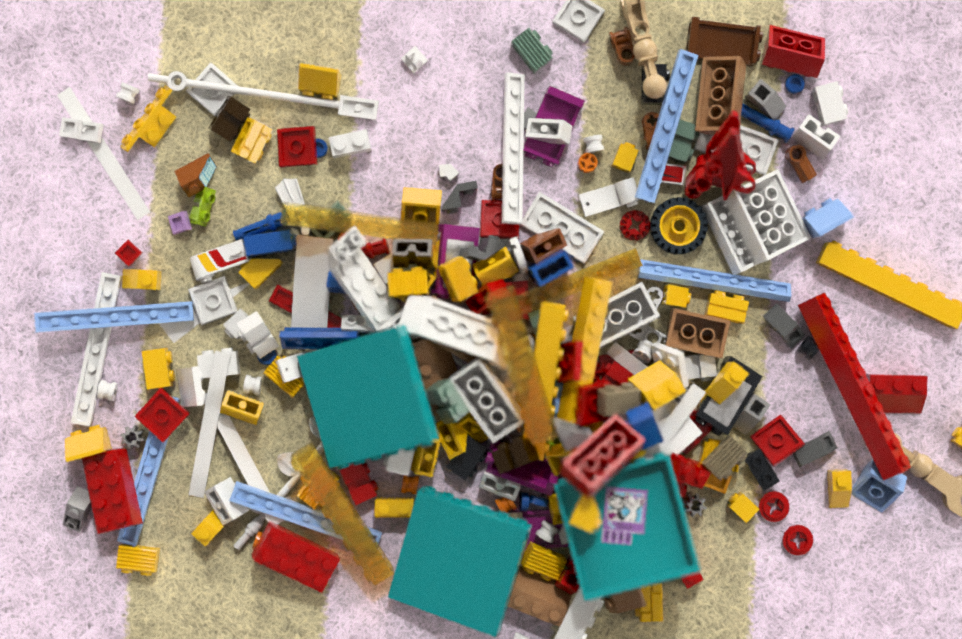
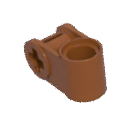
[609,27,635,66]
[642,112,659,150]
[491,164,503,201]

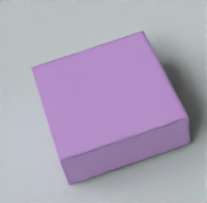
[168,211,192,235]

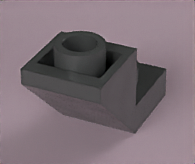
[442,181,478,214]
[459,235,506,261]
[763,303,805,349]
[793,431,838,467]

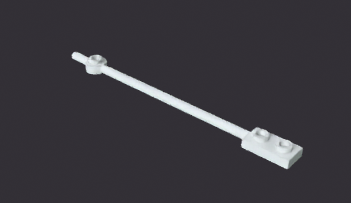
[148,71,379,120]

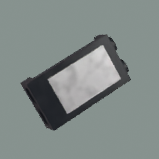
[691,356,763,436]

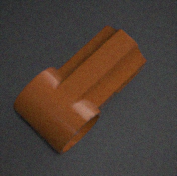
[785,145,817,183]

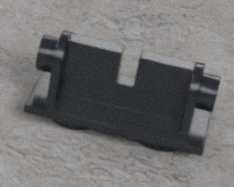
[744,448,780,491]

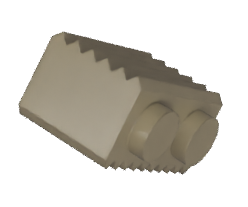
[597,383,641,417]
[702,435,747,480]

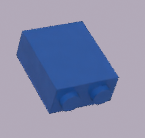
[243,230,297,257]
[527,249,574,287]

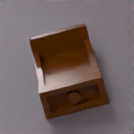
[686,16,763,66]

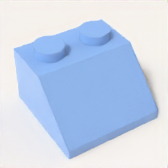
[802,198,854,238]
[851,459,907,513]

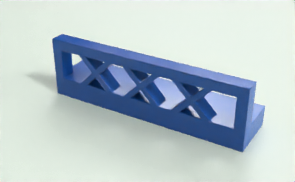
[279,327,361,349]

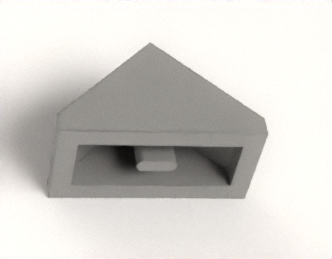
[552,417,592,451]

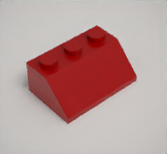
[762,25,825,78]
[866,374,928,413]

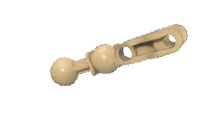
[621,0,667,99]
[895,433,962,517]

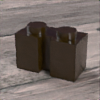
[208,96,250,142]
[392,239,433,268]
[491,436,540,474]

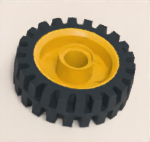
[650,197,708,254]

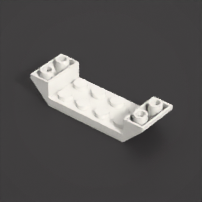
[328,226,405,333]
[398,295,518,371]

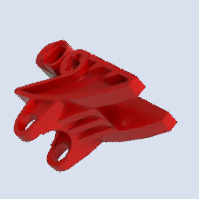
[685,110,756,201]

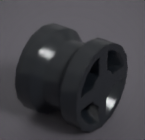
[797,336,819,360]

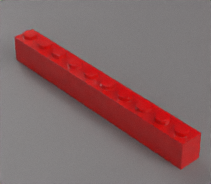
[798,293,911,480]

